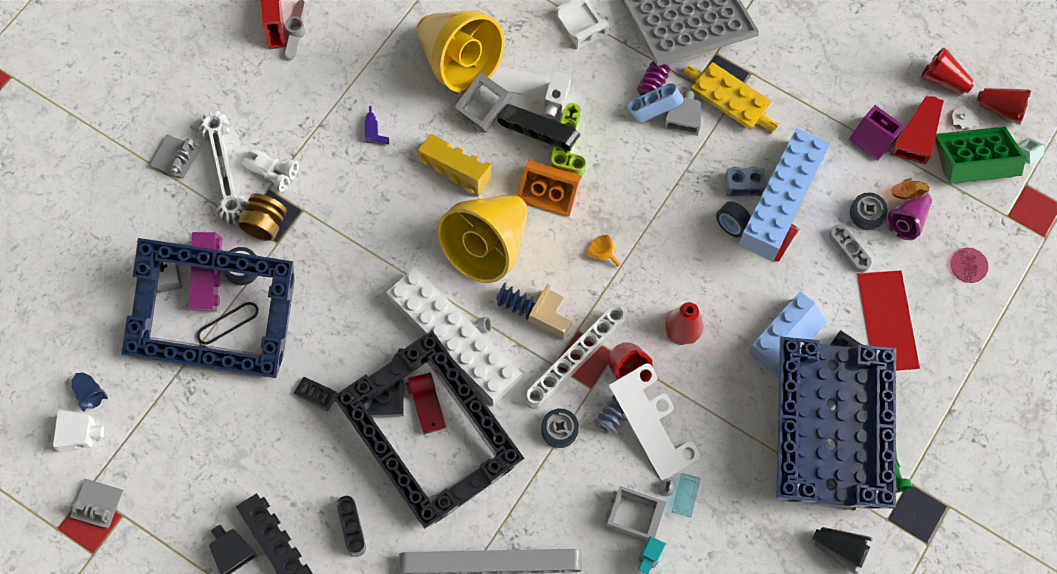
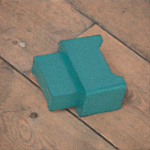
[636,536,667,574]

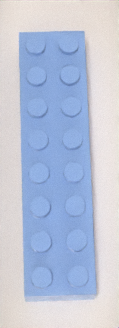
[738,128,830,262]

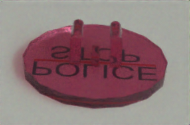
[951,247,988,283]

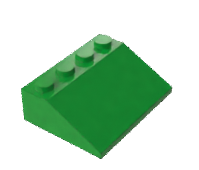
[935,126,1026,184]

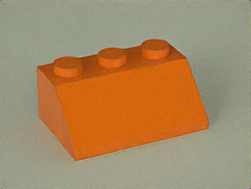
[517,160,582,217]

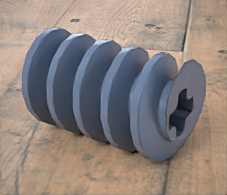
[594,395,626,434]

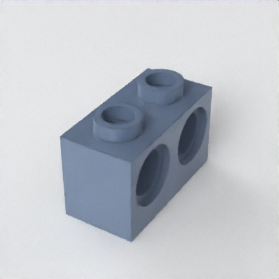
[725,166,766,197]

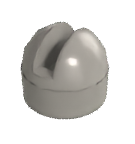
[476,317,492,333]
[658,479,675,496]

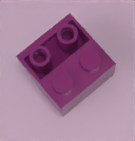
[848,105,905,161]

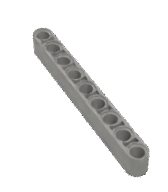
[399,549,582,574]

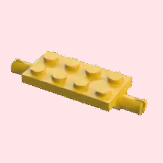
[683,62,779,134]

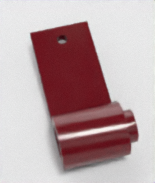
[405,372,446,435]

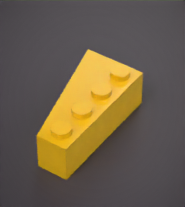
[417,134,491,197]

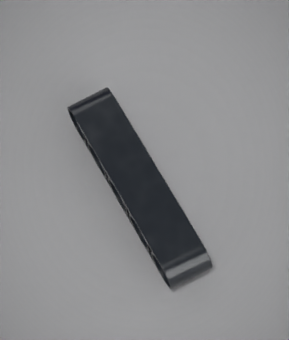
[497,104,580,151]

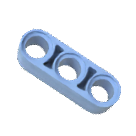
[628,83,683,122]

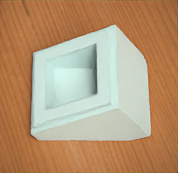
[1018,138,1044,163]

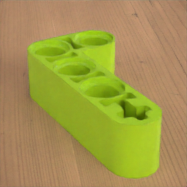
[551,103,586,176]

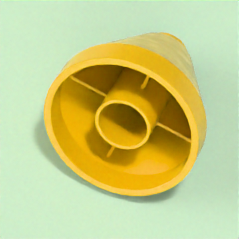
[416,10,505,93]
[437,195,528,283]

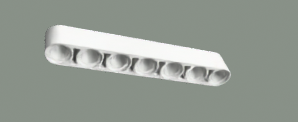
[526,306,624,409]

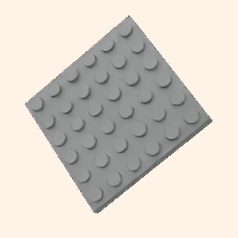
[622,0,759,66]

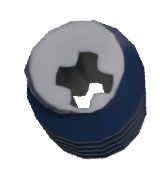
[496,283,537,320]

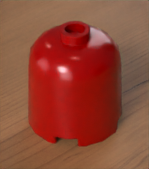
[608,342,653,382]

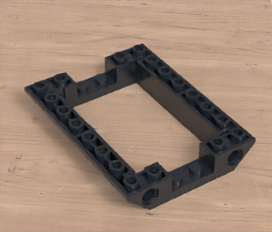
[333,330,525,529]

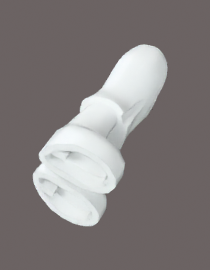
[241,148,299,192]

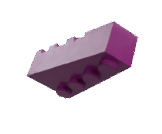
[189,232,223,311]

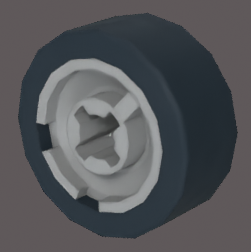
[849,192,888,230]
[541,408,579,448]

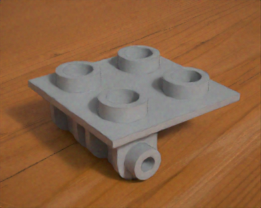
[150,135,200,179]
[69,479,124,529]

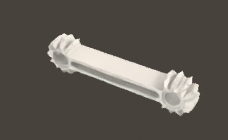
[198,111,247,224]

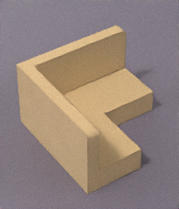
[529,284,572,340]

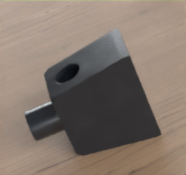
[209,525,258,574]

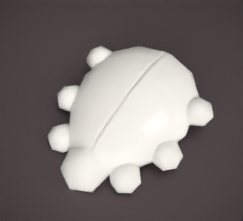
[952,106,979,130]

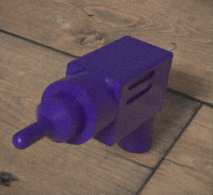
[365,106,389,145]

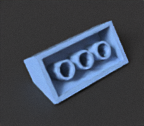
[748,291,826,377]

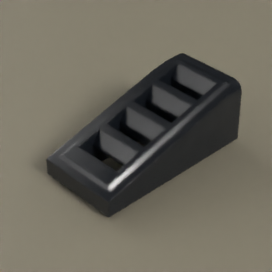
[294,377,337,412]

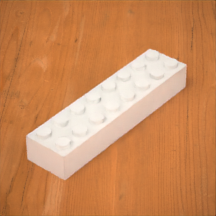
[386,267,522,406]

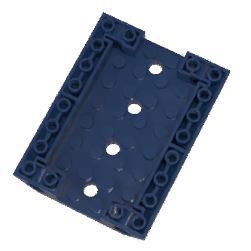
[776,336,896,509]

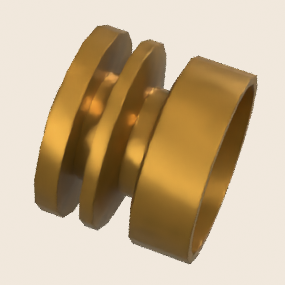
[237,193,287,241]

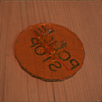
[891,178,930,200]

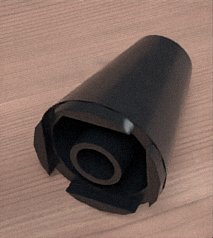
[812,527,873,574]

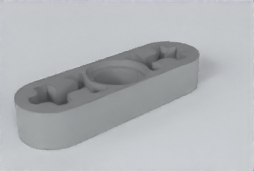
[829,224,872,273]

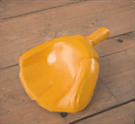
[587,234,621,267]

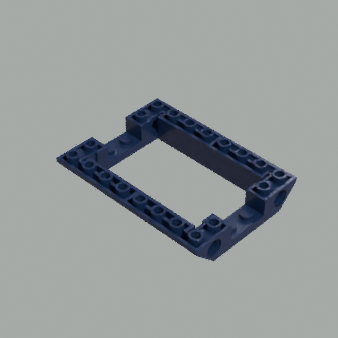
[121,238,295,378]

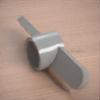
[284,0,307,60]

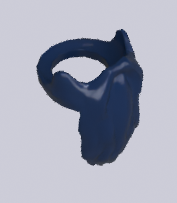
[72,372,108,412]

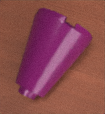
[886,191,932,240]

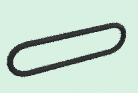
[197,302,259,344]

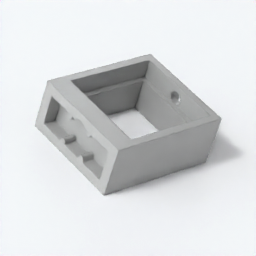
[454,72,512,132]
[604,486,666,542]

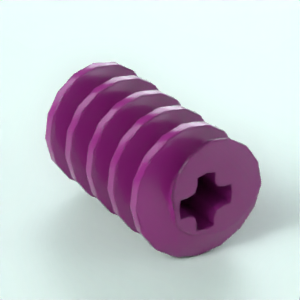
[637,61,671,96]

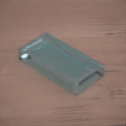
[671,473,701,518]

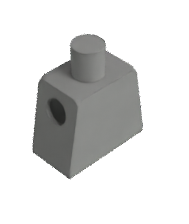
[664,90,701,136]

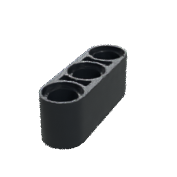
[337,495,366,557]

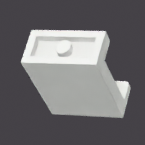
[556,0,609,49]

